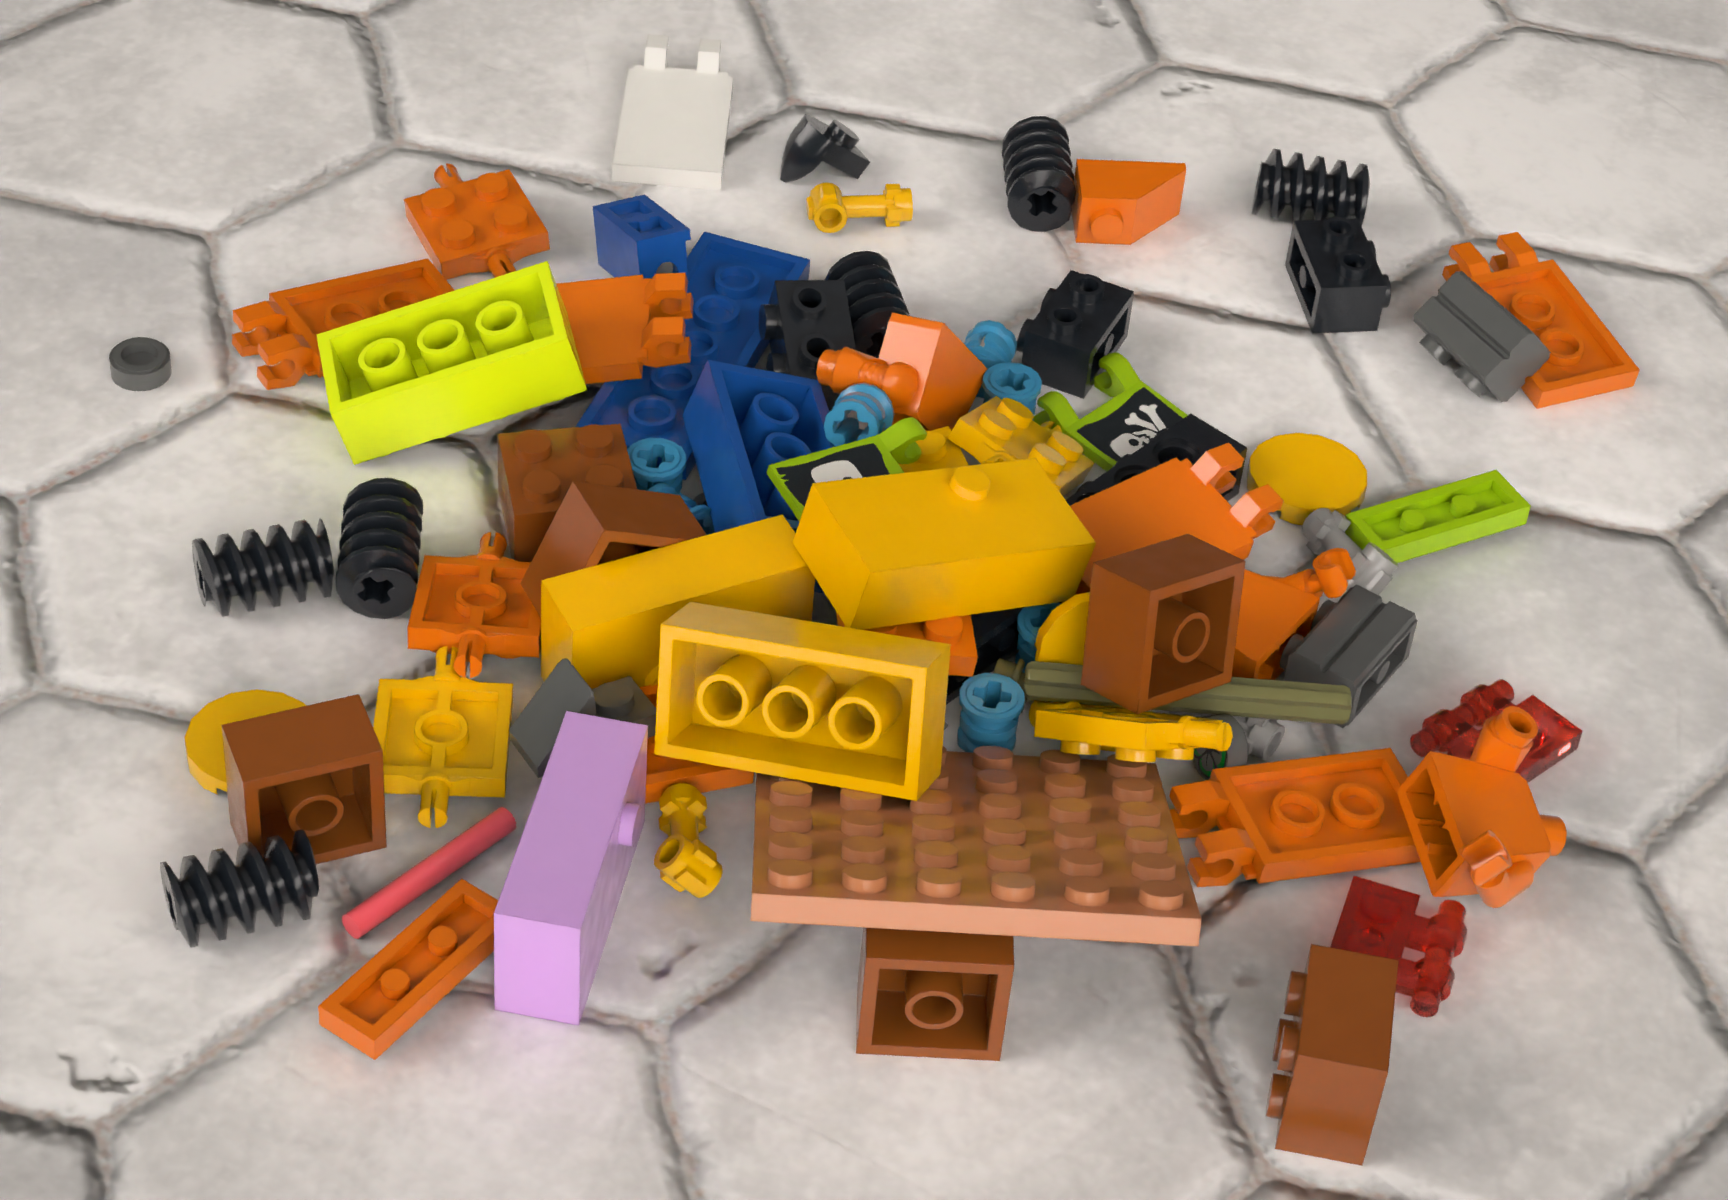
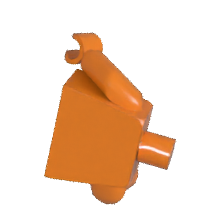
[816,313,988,431]
[1232,548,1356,680]
[1396,706,1567,908]

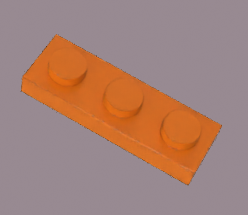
[318,879,498,1060]

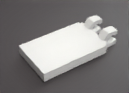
[612,34,733,190]

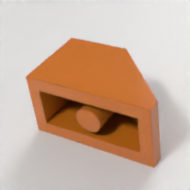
[1071,159,1186,245]

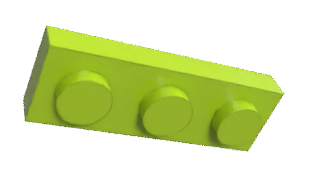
[1345,469,1531,563]

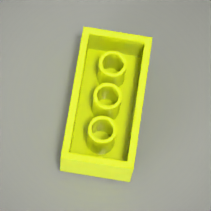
[316,261,587,465]

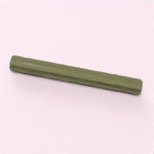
[1023,661,1352,725]

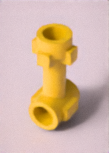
[806,182,913,233]
[654,783,723,898]

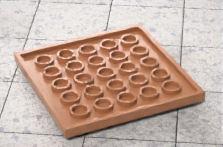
[750,746,1201,947]

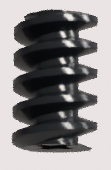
[1001,116,1076,232]
[1251,149,1370,227]
[825,251,910,358]
[336,478,423,619]
[192,518,334,617]
[160,829,319,948]

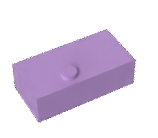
[494,711,648,1026]

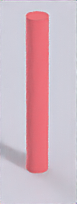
[342,807,517,939]

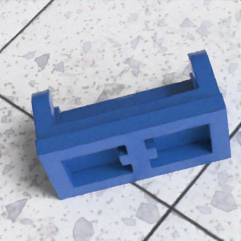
[592,194,691,279]

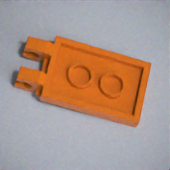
[1442,232,1640,409]
[232,258,454,390]
[557,273,694,384]
[1070,443,1284,595]
[1169,748,1421,887]

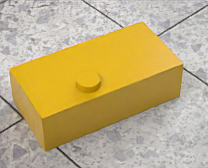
[792,458,1096,630]
[541,514,815,689]
[654,602,951,801]

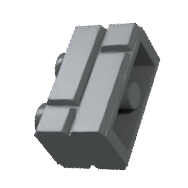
[1413,271,1551,403]
[1280,585,1418,728]

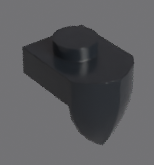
[780,114,870,183]

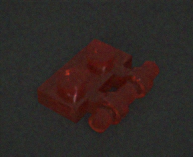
[1410,679,1583,783]
[1330,876,1467,1017]

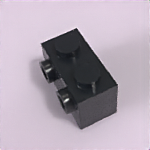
[1285,217,1391,333]
[1017,270,1134,399]
[759,280,856,411]

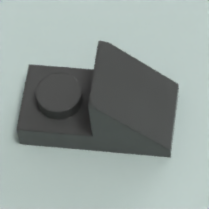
[509,658,656,778]

